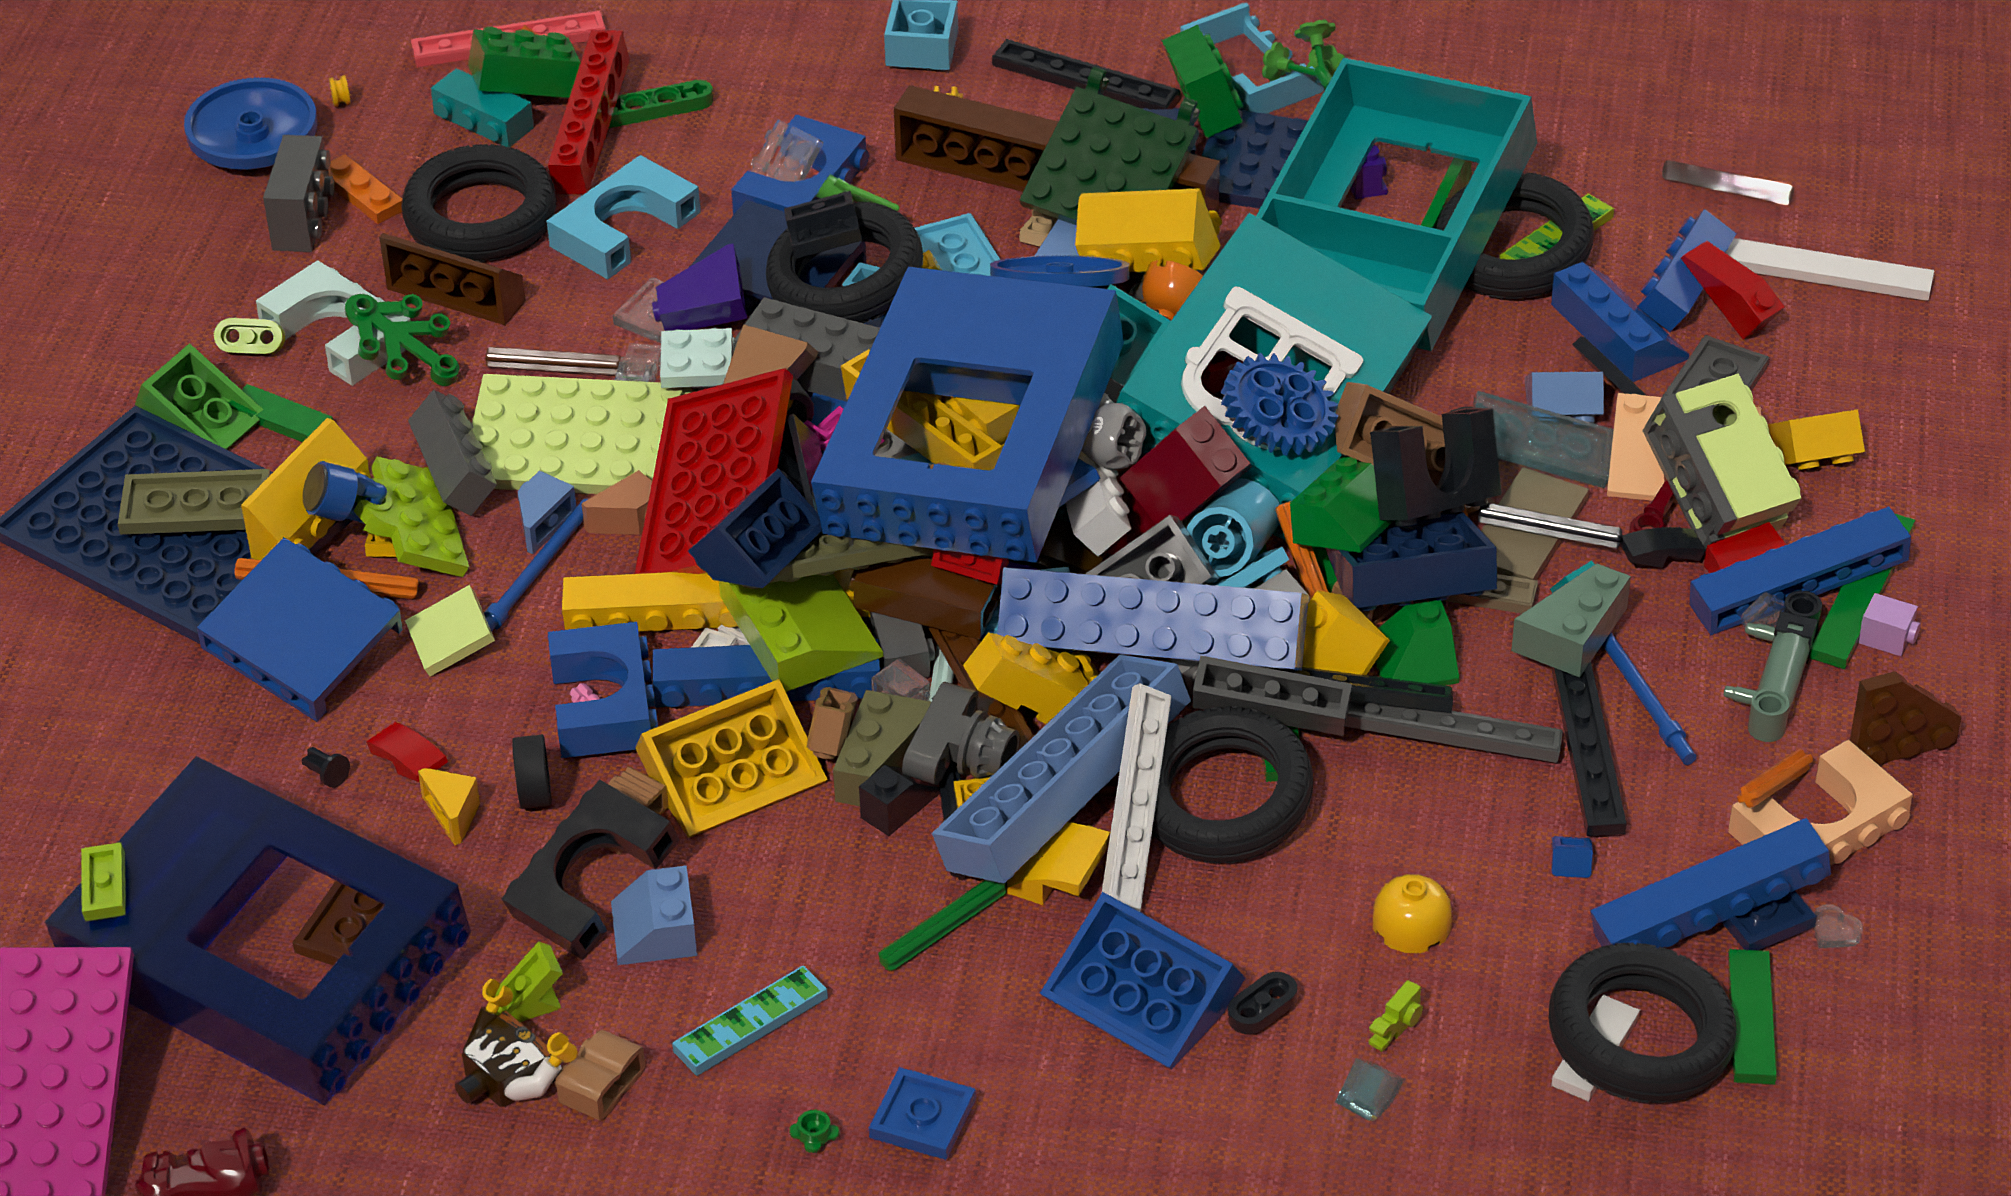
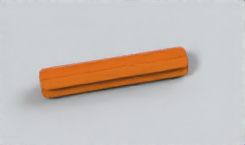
[1275,501,1328,600]

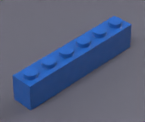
[1690,507,1911,636]
[653,639,881,708]
[1590,818,1831,948]

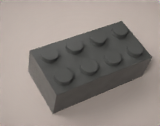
[734,297,880,402]

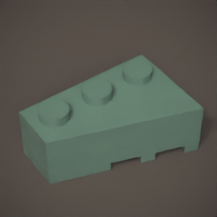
[1511,563,1631,677]

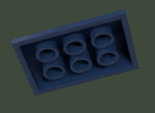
[1325,511,1497,611]

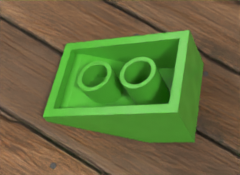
[135,343,264,450]

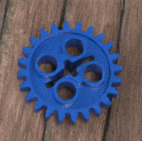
[1221,353,1338,456]

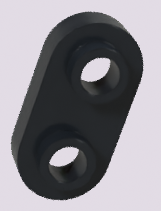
[1228,972,1297,1034]

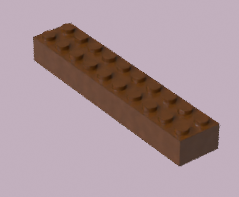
[894,85,1220,214]

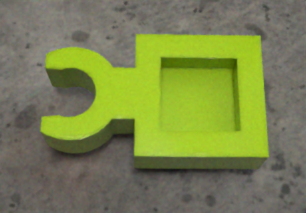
[1368,980,1423,1051]

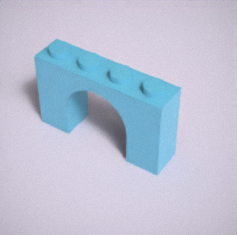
[547,155,701,280]

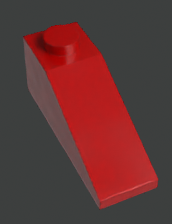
[1681,241,1785,340]

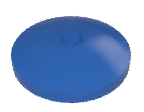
[184,78,318,169]
[990,255,1129,289]

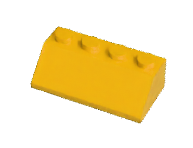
[1075,188,1221,272]
[241,418,371,560]

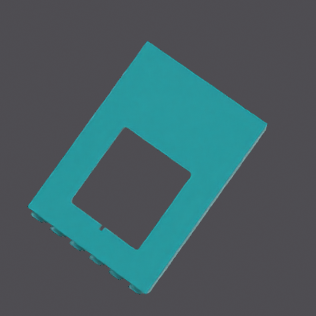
[1256,58,1538,351]

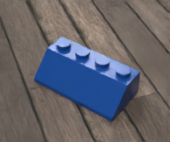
[1551,262,1689,382]

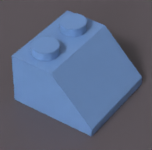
[1525,372,1604,423]
[611,866,697,965]

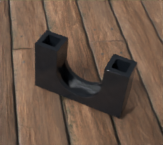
[1370,408,1502,526]
[501,779,680,960]

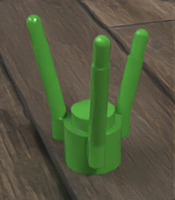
[816,174,900,211]

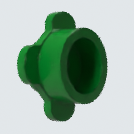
[790,1110,839,1153]

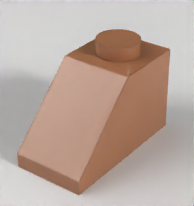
[581,470,652,535]

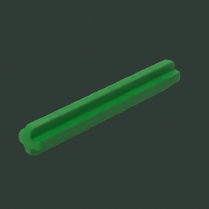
[878,880,1006,971]

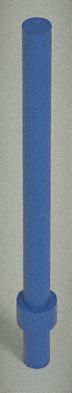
[484,499,588,632]
[1602,632,1697,765]

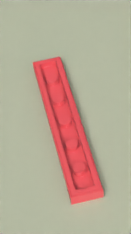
[411,11,606,67]

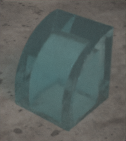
[1335,1058,1404,1121]

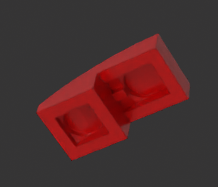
[366,722,448,782]

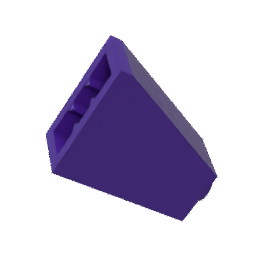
[652,244,747,331]

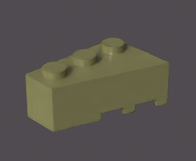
[833,690,931,806]

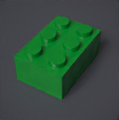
[1162,24,1243,138]
[468,27,581,98]

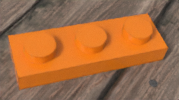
[328,154,402,224]

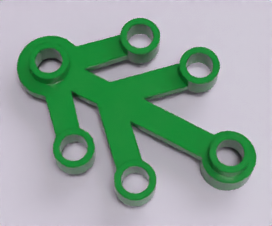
[345,294,460,386]

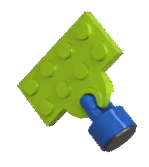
[303,456,469,577]

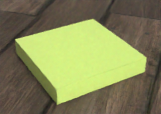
[405,585,495,677]

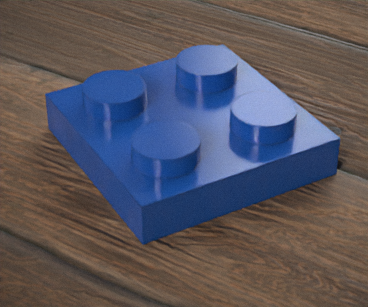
[869,1067,976,1160]

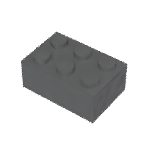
[263,135,335,252]

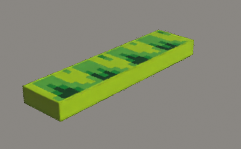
[1499,193,1614,260]

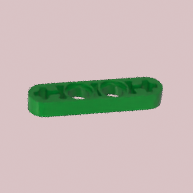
[609,80,713,128]

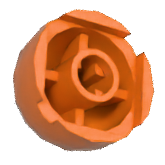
[1142,260,1204,320]

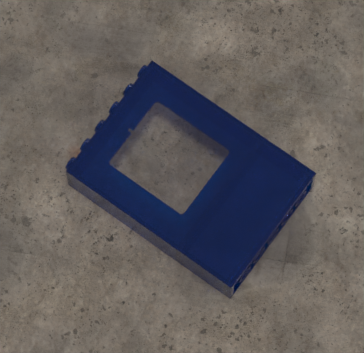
[45,756,471,1106]

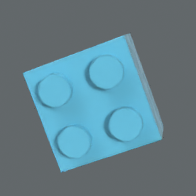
[884,0,958,70]

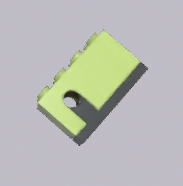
[1642,373,1802,554]

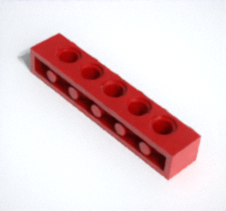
[548,30,630,194]

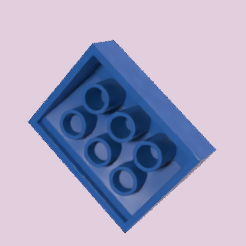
[1039,892,1245,1070]

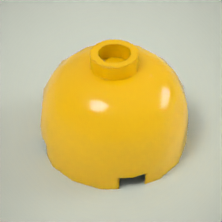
[1373,874,1452,953]

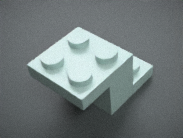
[660,328,734,391]

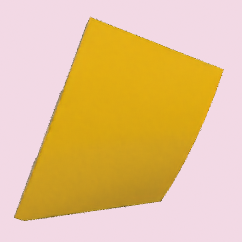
[1007,822,1111,905]

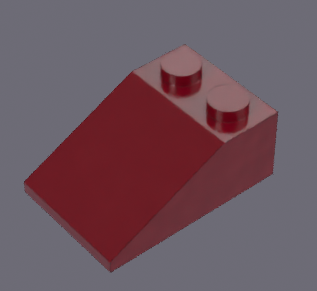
[1120,406,1252,524]

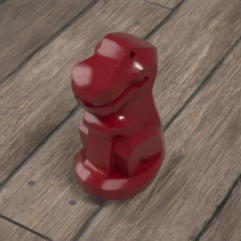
[134,1127,270,1196]

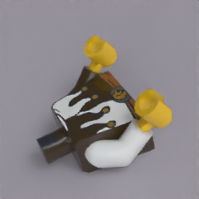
[455,979,578,1107]

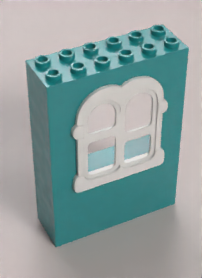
[1116,213,1432,541]

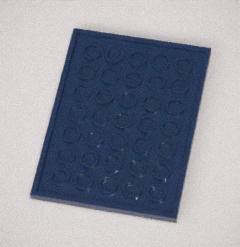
[0,406,353,644]

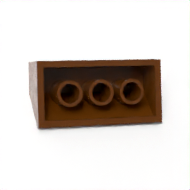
[379,233,525,325]

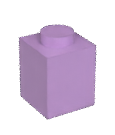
[1859,593,1921,657]

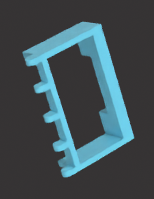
[1180,2,1325,113]

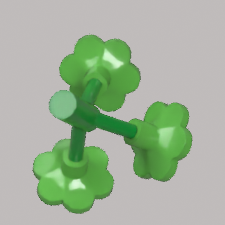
[1262,20,1345,89]

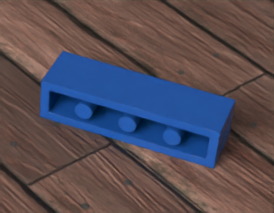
[1638,209,1737,332]

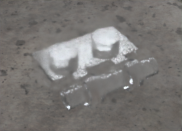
[750,119,824,182]

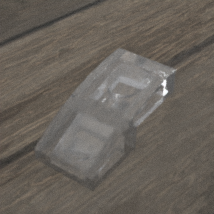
[614,343,661,382]

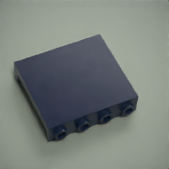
[688,200,867,316]

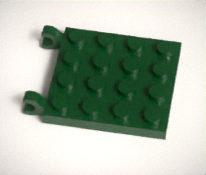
[1019,66,1200,225]

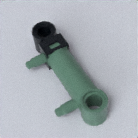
[1723,590,1822,742]

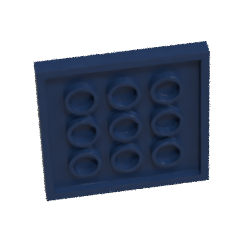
[1202,110,1308,209]

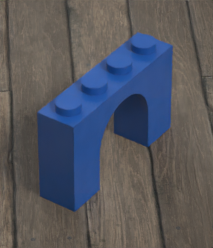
[731,114,869,215]
[548,622,658,758]

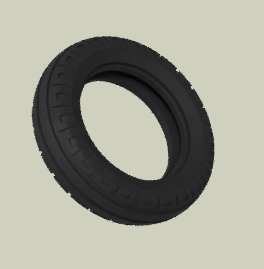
[402,144,557,263]
[1437,172,1594,299]
[766,202,923,323]
[1152,706,1313,863]
[1548,943,1737,1103]

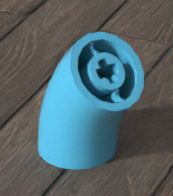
[1186,478,1280,577]

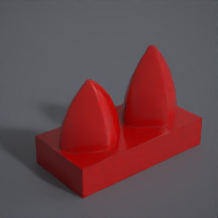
[931,549,1009,585]

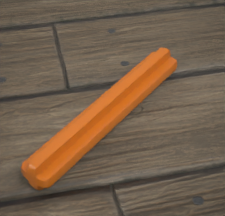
[1737,749,1813,808]

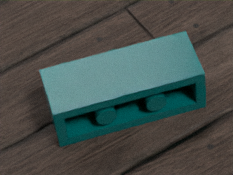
[431,68,534,147]

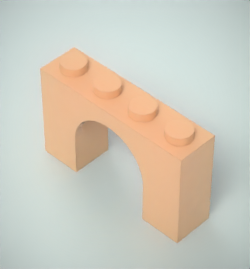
[1728,739,1913,866]

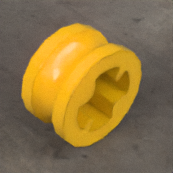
[329,75,351,107]

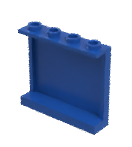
[197,537,403,722]

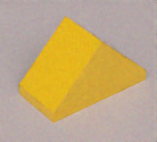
[418,768,480,846]

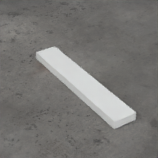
[1726,238,1934,301]
[1102,683,1172,912]

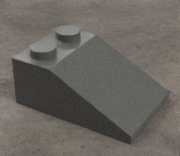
[1086,515,1220,585]

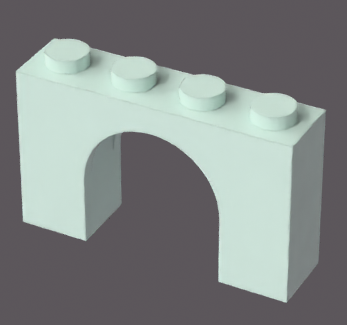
[256,260,411,386]

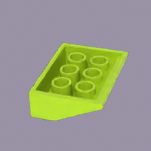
[719,574,883,692]

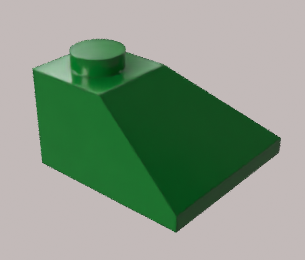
[1374,600,1459,685]

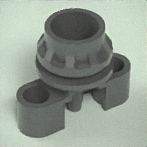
[902,681,1019,785]

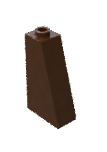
[849,558,1002,639]

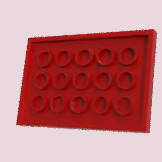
[634,368,793,574]

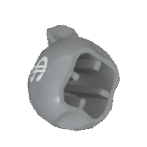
[1081,393,1146,469]

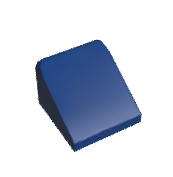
[1551,836,1593,878]

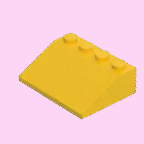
[635,679,828,838]

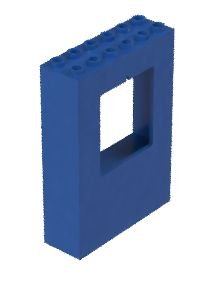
[811,267,1124,562]

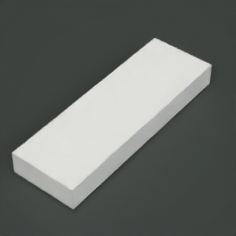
[1551,995,1640,1101]

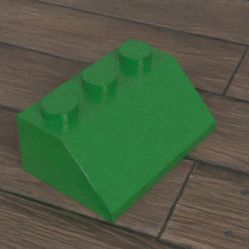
[1290,457,1394,553]

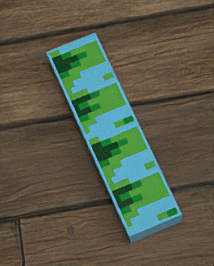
[672,965,828,1076]

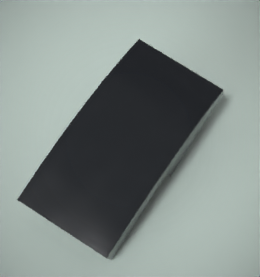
[1620,527,1706,568]

